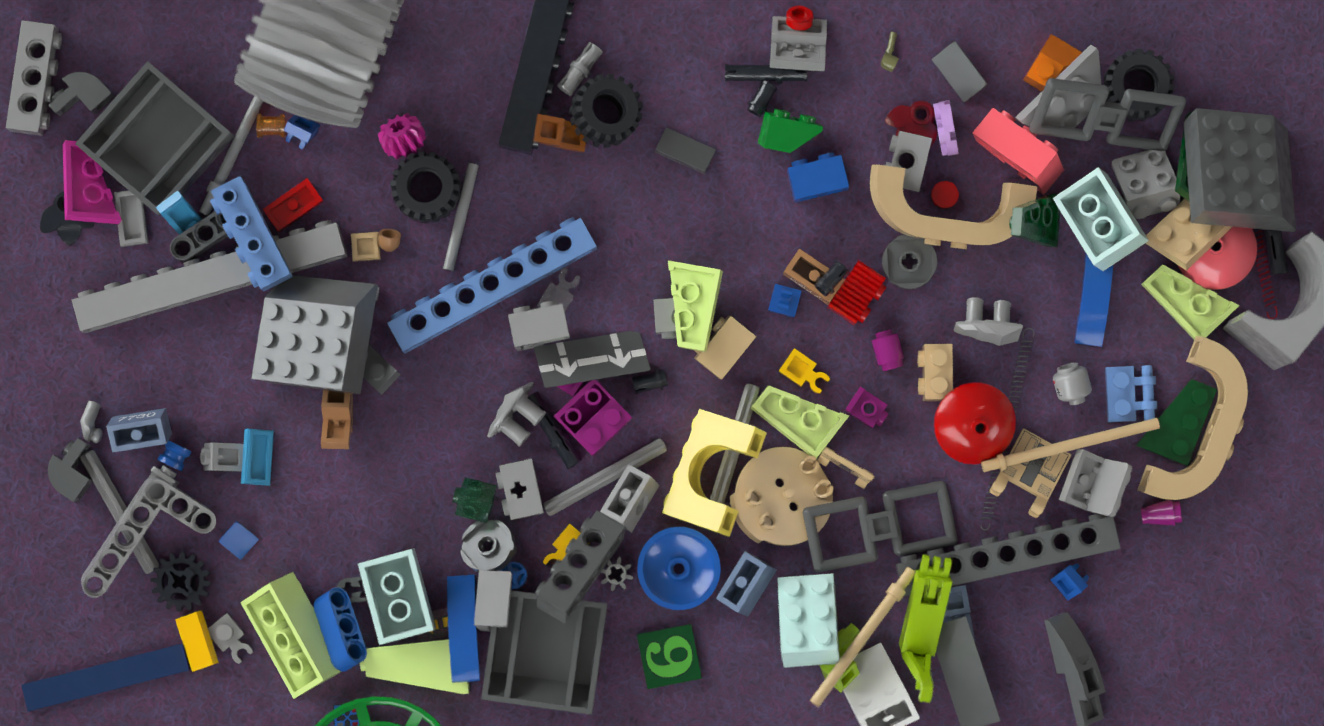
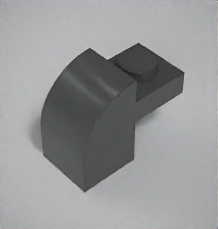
[49,72,115,117]
[48,438,93,503]

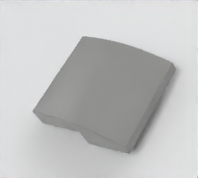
[770,16,827,71]

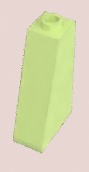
[360,640,470,694]

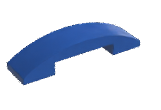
[1075,252,1113,347]
[447,574,480,683]

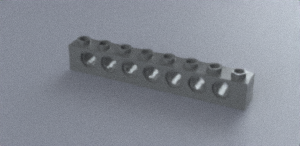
[895,514,1121,597]

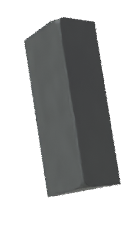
[932,41,987,103]
[655,128,716,174]

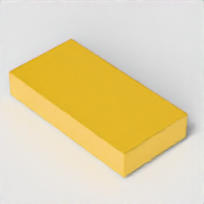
[175,610,219,672]

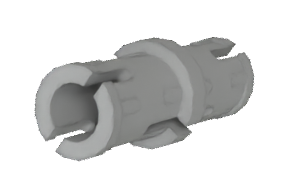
[557,42,603,96]

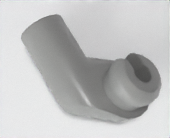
[80,401,103,443]

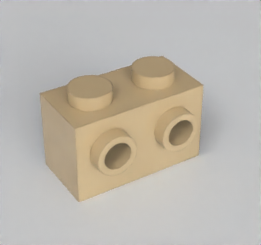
[694,316,756,380]
[918,344,953,401]

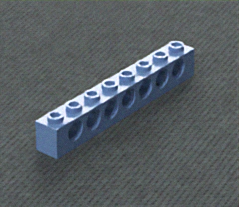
[387,217,597,354]

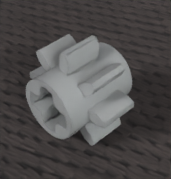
[601,557,633,591]

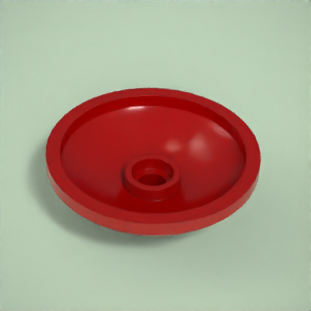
[934,382,1016,465]

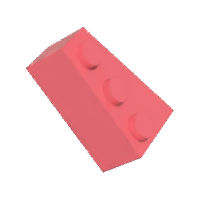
[973,108,1064,195]

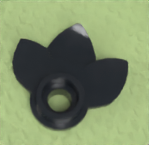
[40,191,95,246]

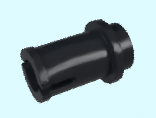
[747,81,777,117]
[814,261,849,296]
[632,369,668,395]

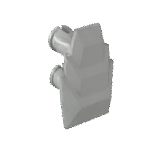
[954,298,1023,346]
[487,382,546,447]

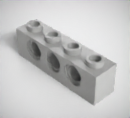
[6,21,62,136]

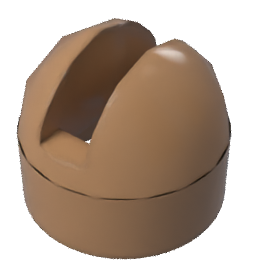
[378,229,401,252]

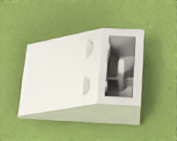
[843,643,920,726]

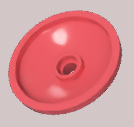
[1178,227,1257,290]

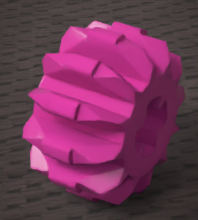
[378,113,426,159]

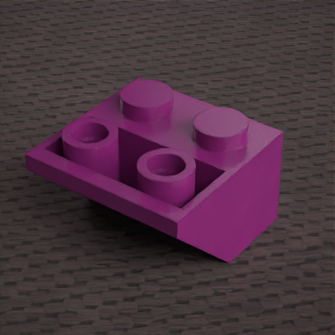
[554,380,632,457]

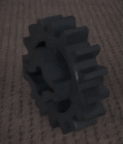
[150,552,212,612]

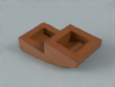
[533,114,586,152]

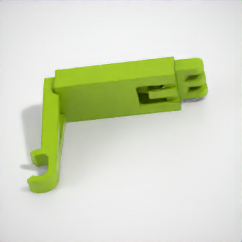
[899,555,952,703]

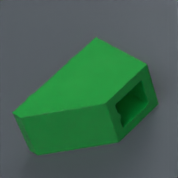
[758,109,823,153]

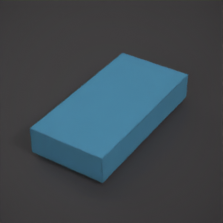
[156,191,202,235]
[241,429,274,486]

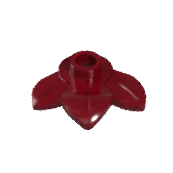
[884,101,937,147]

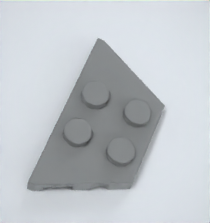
[1015,45,1101,128]

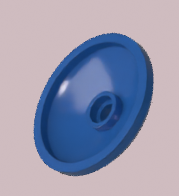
[637,527,721,610]

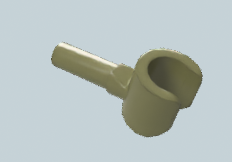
[881,32,899,72]

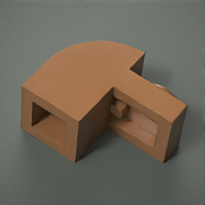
[321,390,353,449]

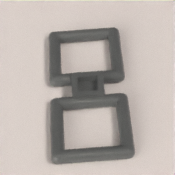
[1029,78,1186,151]
[803,481,958,572]

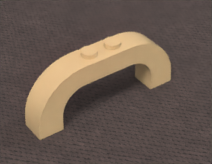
[870,165,1037,249]
[1137,336,1248,500]

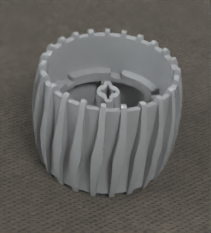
[234,0,404,128]

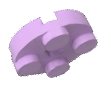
[933,100,959,156]

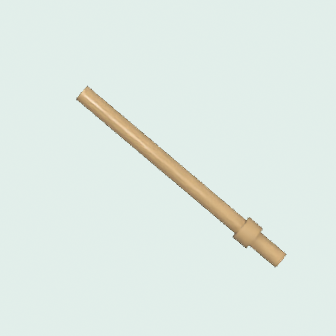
[810,567,915,707]

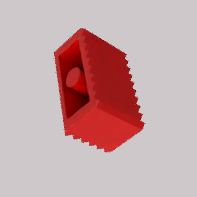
[827,260,887,325]

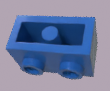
[787,152,849,203]

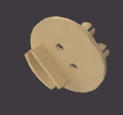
[730,447,833,546]

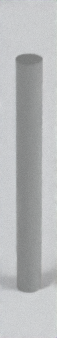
[443,163,479,271]

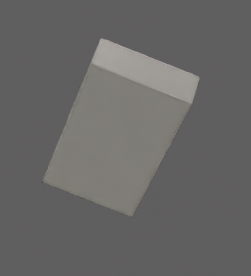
[114,190,148,247]

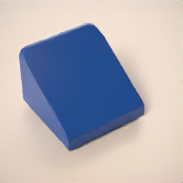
[218,521,259,560]

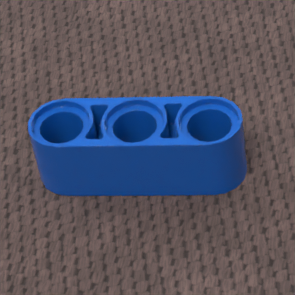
[314,587,367,672]

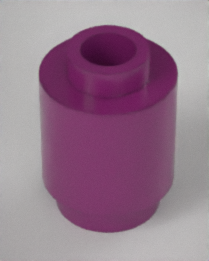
[871,329,905,371]

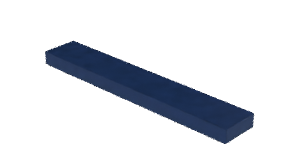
[21,643,190,712]

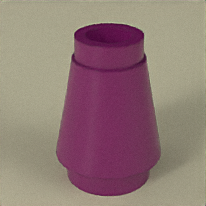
[1141,500,1182,526]

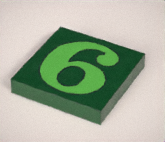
[637,624,702,689]

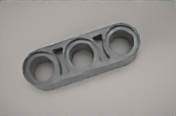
[170,212,228,263]

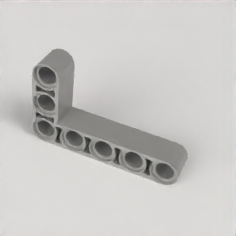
[81,476,216,597]

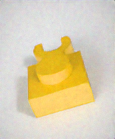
[778,348,830,394]
[543,524,590,565]

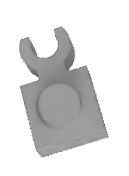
[208,613,254,664]

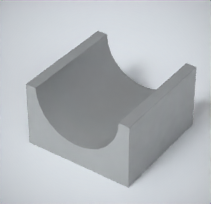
[1222,232,1324,370]

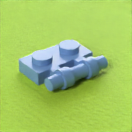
[1105,365,1157,422]

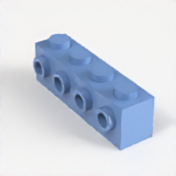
[210,176,293,291]

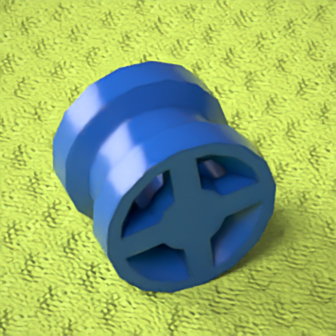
[157,440,192,471]
[500,562,528,589]

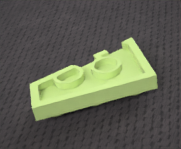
[668,261,723,352]
[1142,265,1239,340]
[751,386,849,459]

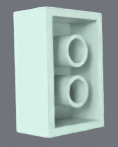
[1053,167,1149,271]
[358,548,436,645]
[778,574,839,667]

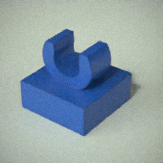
[284,115,321,149]
[768,284,801,318]
[1050,564,1089,601]

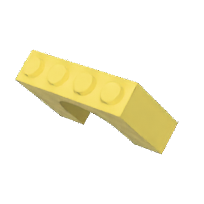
[662,409,767,537]

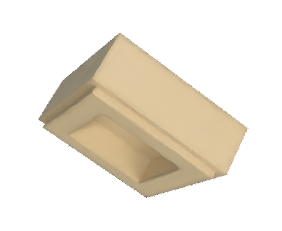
[351,232,381,262]

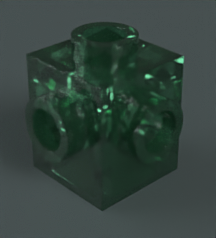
[452,477,497,523]

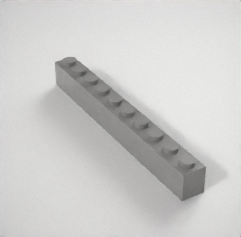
[72,220,348,333]

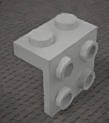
[1112,150,1180,219]
[1059,449,1132,517]

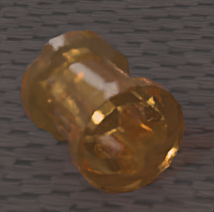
[256,114,286,138]

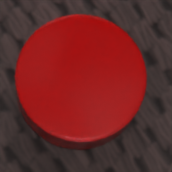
[786,6,814,31]
[931,181,959,209]

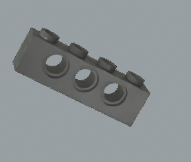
[535,511,625,624]

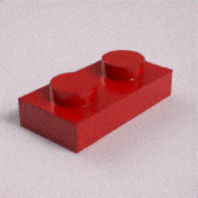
[262,178,324,233]

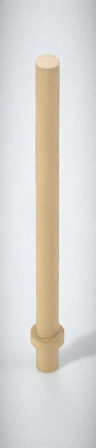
[981,418,1160,472]

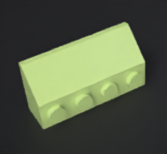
[240,572,341,699]

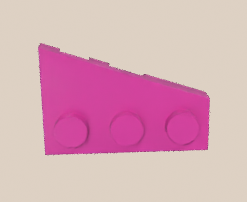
[63,140,121,224]

